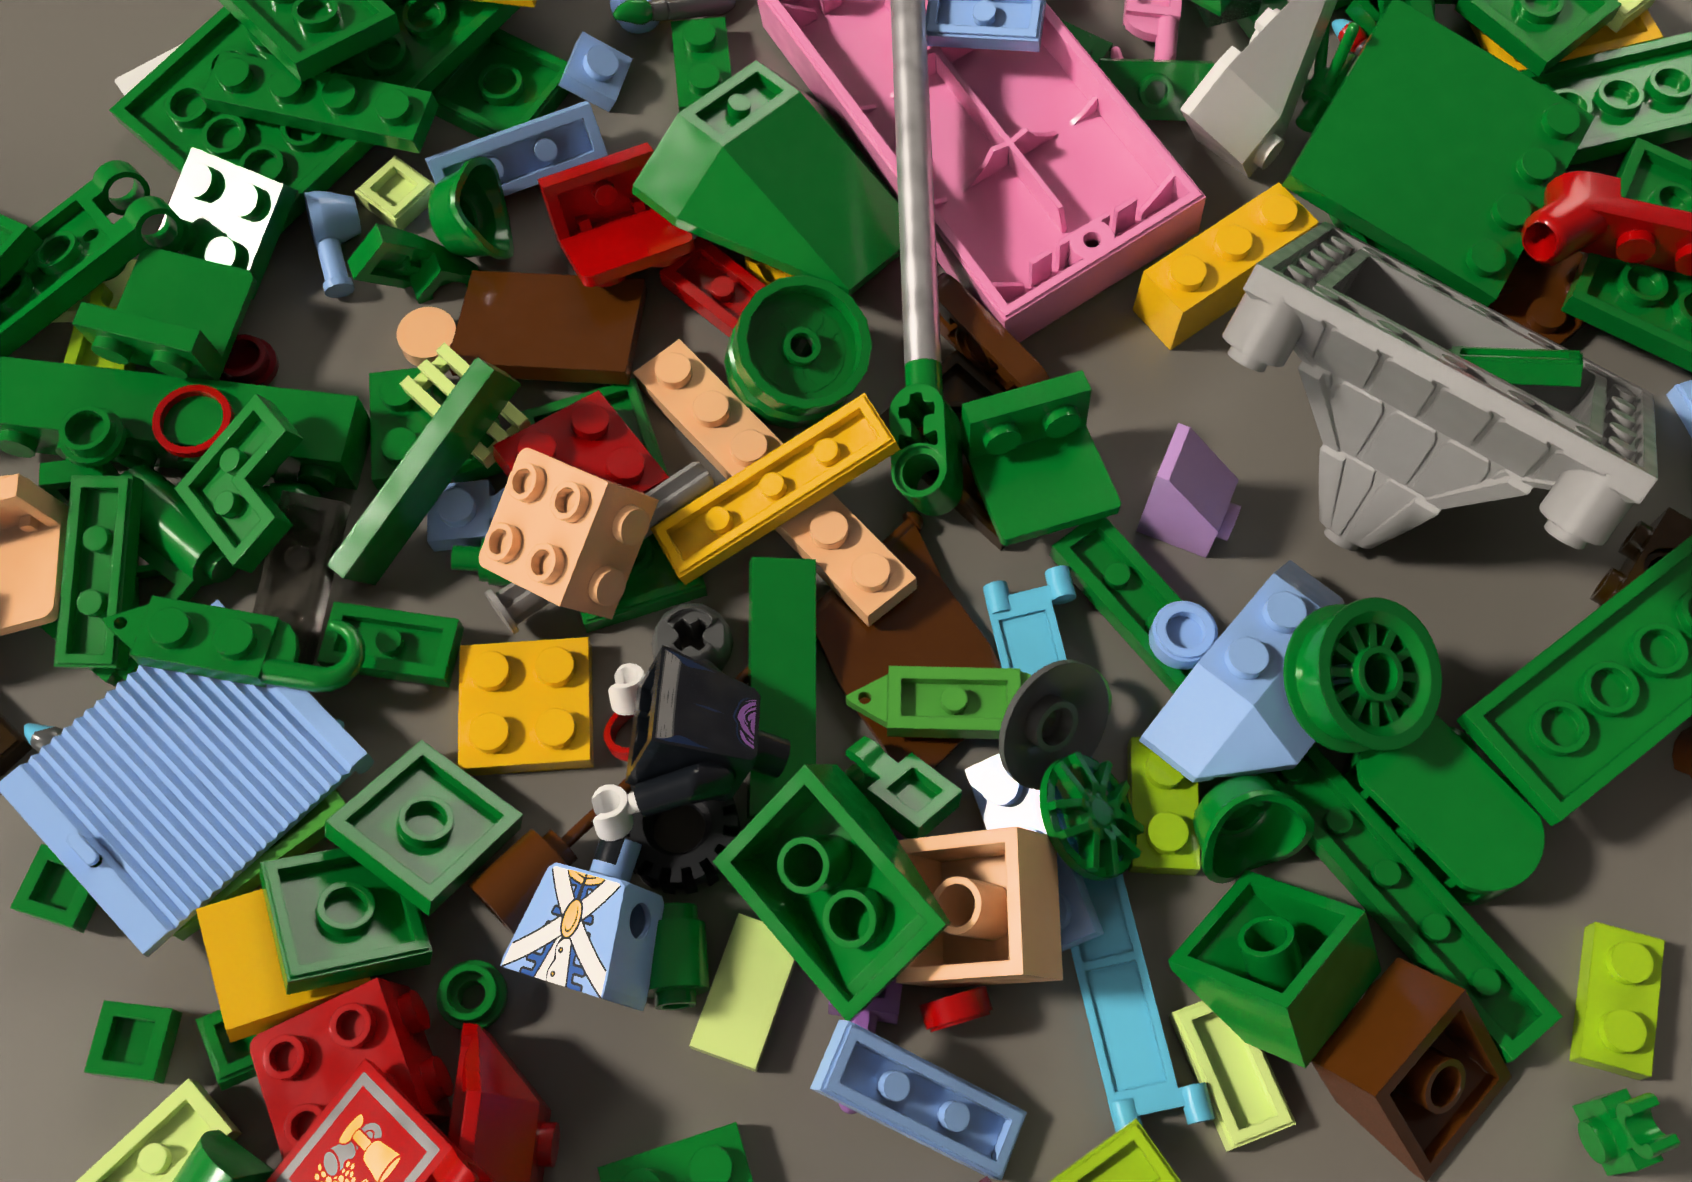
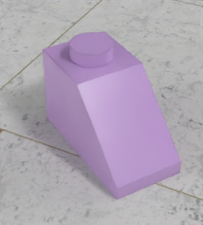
[1136,423,1241,558]

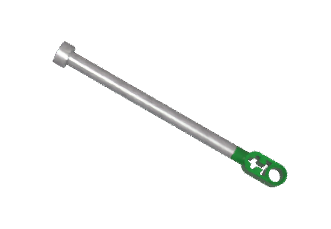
[889,0,964,516]

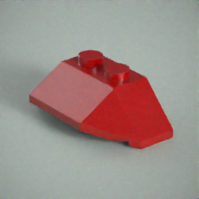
[448,1023,560,1182]

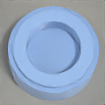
[1149,601,1218,670]

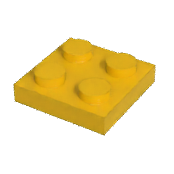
[458,637,594,776]

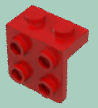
[537,142,695,287]
[250,977,453,1159]

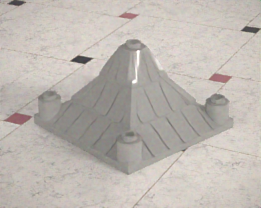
[1222,222,1658,551]

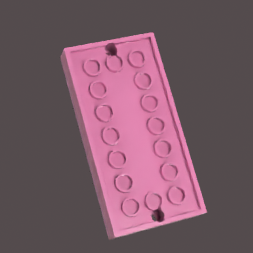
[757,0,1206,343]

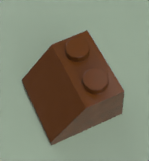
[1311,957,1512,1182]

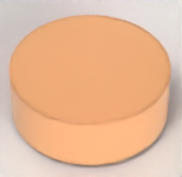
[397,307,456,367]

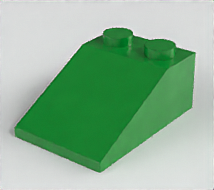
[712,764,951,1022]

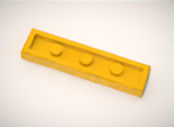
[650,393,900,585]

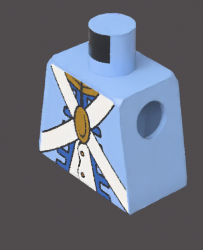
[500,838,664,1011]

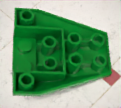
[632,60,900,296]

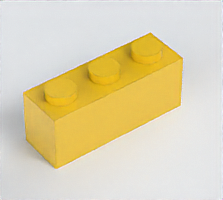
[1132,182,1319,350]

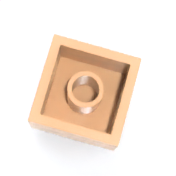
[896,826,1063,988]

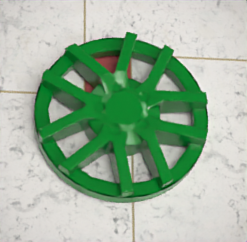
[1039,751,1144,881]

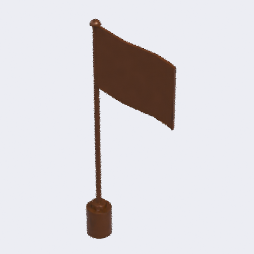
[469,511,1002,935]

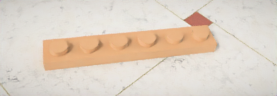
[633,339,917,627]

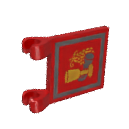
[266,1059,496,1182]

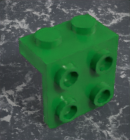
[72,247,257,381]

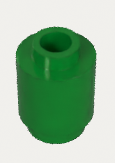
[647,903,710,1010]

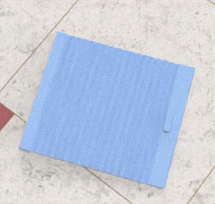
[0,599,374,957]

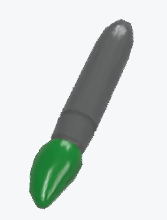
[613,0,736,25]

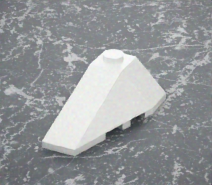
[1180,0,1337,178]

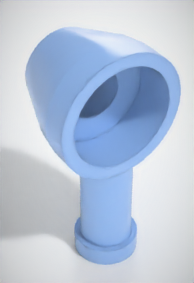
[304,191,361,298]

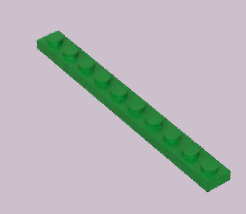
[1049,517,1563,1064]

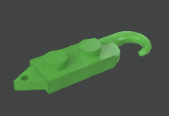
[846,665,1112,739]

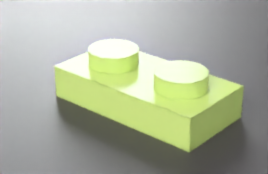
[76,1078,242,1182]

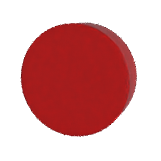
[919,986,993,1032]

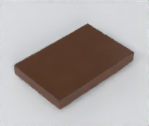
[450,270,647,385]

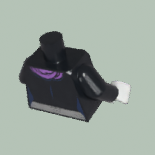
[592,645,791,841]

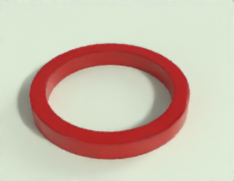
[152,384,234,458]

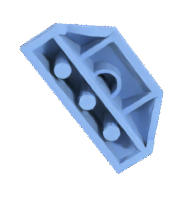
[1139,560,1345,783]

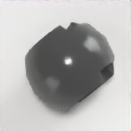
[651,603,734,671]

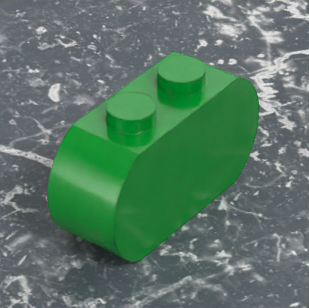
[1342,715,1545,906]

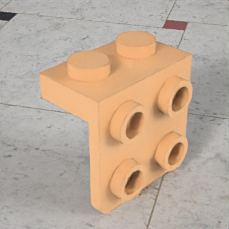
[479,448,659,620]
[0,473,69,636]

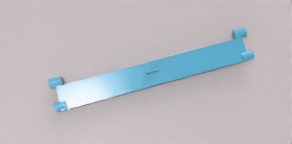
[983,565,1216,1132]

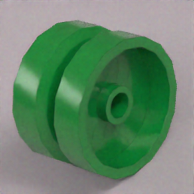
[724,275,872,429]

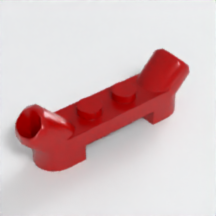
[1521,171,1692,276]

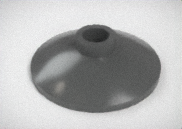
[999,660,1109,790]

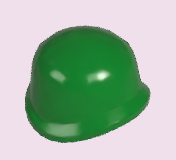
[428,156,514,260]
[1193,776,1315,884]

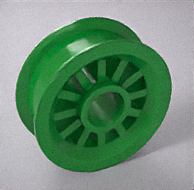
[1283,597,1442,753]

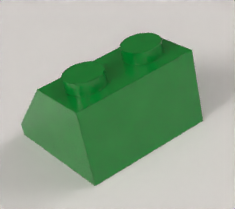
[1168,870,1381,1069]

